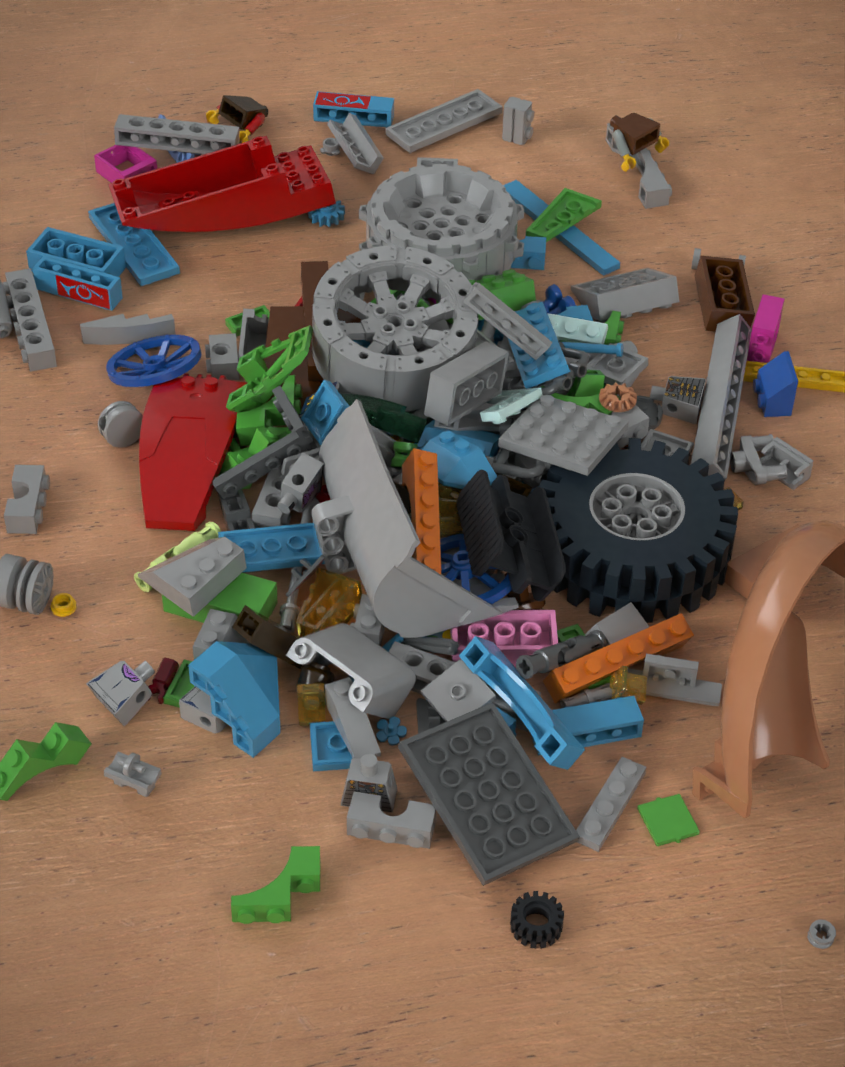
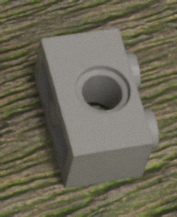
[205,333,240,380]

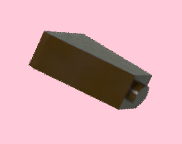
[232,605,303,669]

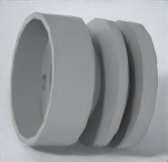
[0,554,54,615]

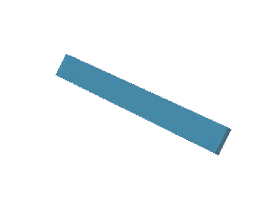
[503,180,621,276]

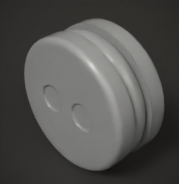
[98,401,143,448]

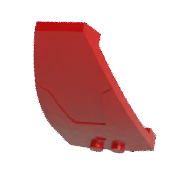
[139,373,247,531]

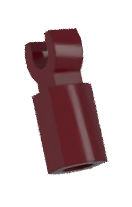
[148,657,179,705]

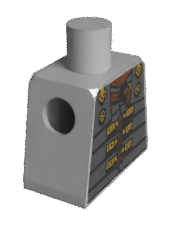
[650,376,706,424]
[341,754,397,813]

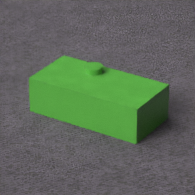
[162,573,278,623]

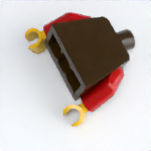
[206,95,268,143]

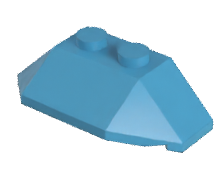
[420,430,497,489]

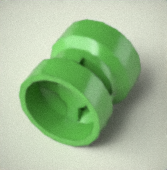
[391,441,418,468]

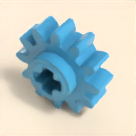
[308,200,345,227]

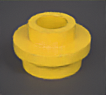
[50,593,77,617]

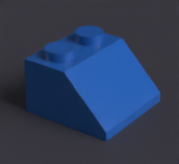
[753,351,798,417]

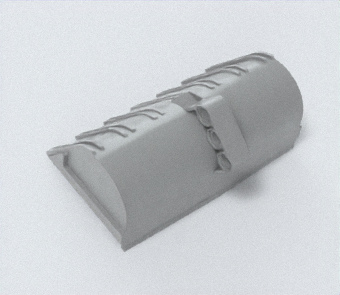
[311,399,519,638]

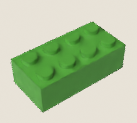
[436,270,536,325]

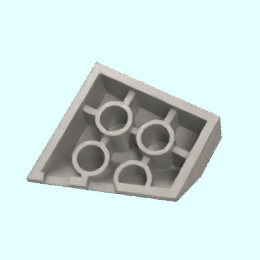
[138,537,247,617]

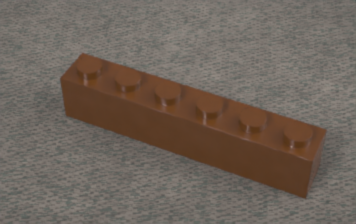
[301,261,329,381]

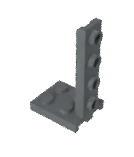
[213,386,318,499]

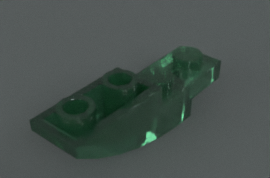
[340,393,427,443]

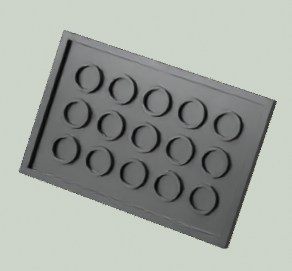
[398,702,580,886]

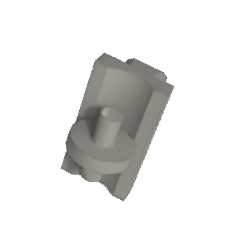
[104,751,162,797]

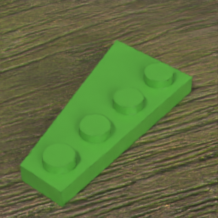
[526,188,602,242]

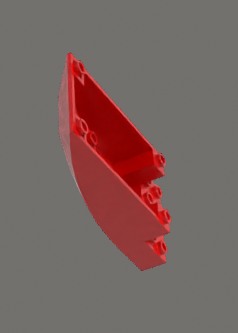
[108,136,336,232]

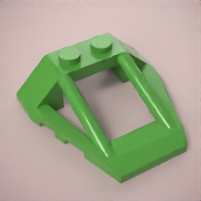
[226,325,313,412]

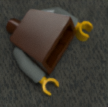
[610,113,669,172]

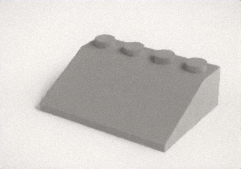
[571,268,679,323]

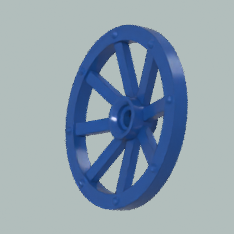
[106,334,202,387]
[440,534,512,604]

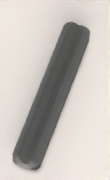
[401,636,460,655]

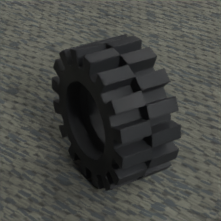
[510,891,564,949]

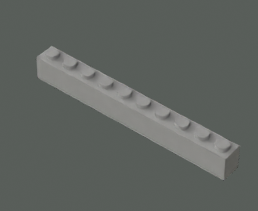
[691,314,752,480]

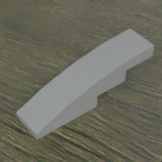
[80,314,176,345]

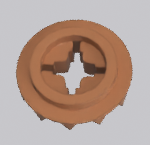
[599,382,637,412]

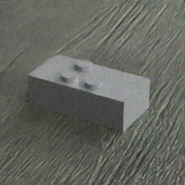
[424,341,509,426]

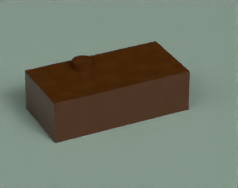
[695,255,755,332]

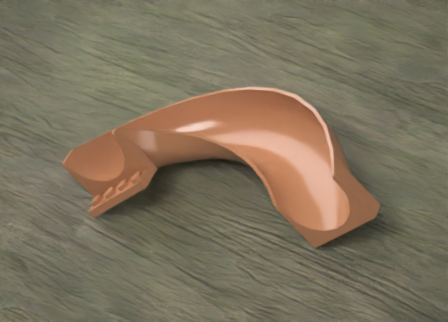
[692,520,845,818]

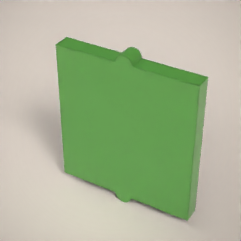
[637,794,700,846]

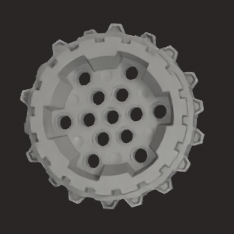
[359,164,524,281]

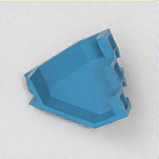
[188,641,281,758]

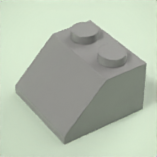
[193,609,250,660]

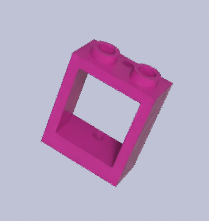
[94,145,157,183]
[747,294,785,363]

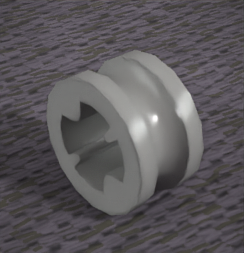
[807,920,836,949]

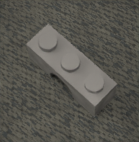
[4,465,50,534]
[347,791,436,849]

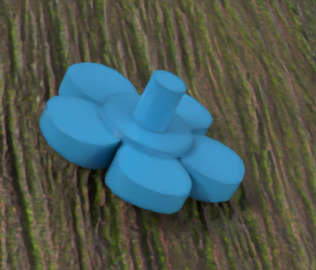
[376,717,407,746]

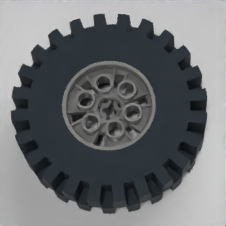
[539,438,738,623]

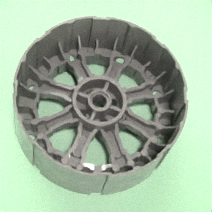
[312,246,479,412]

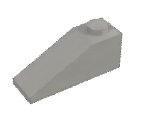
[325,677,381,758]

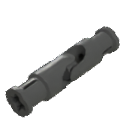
[516,630,607,679]

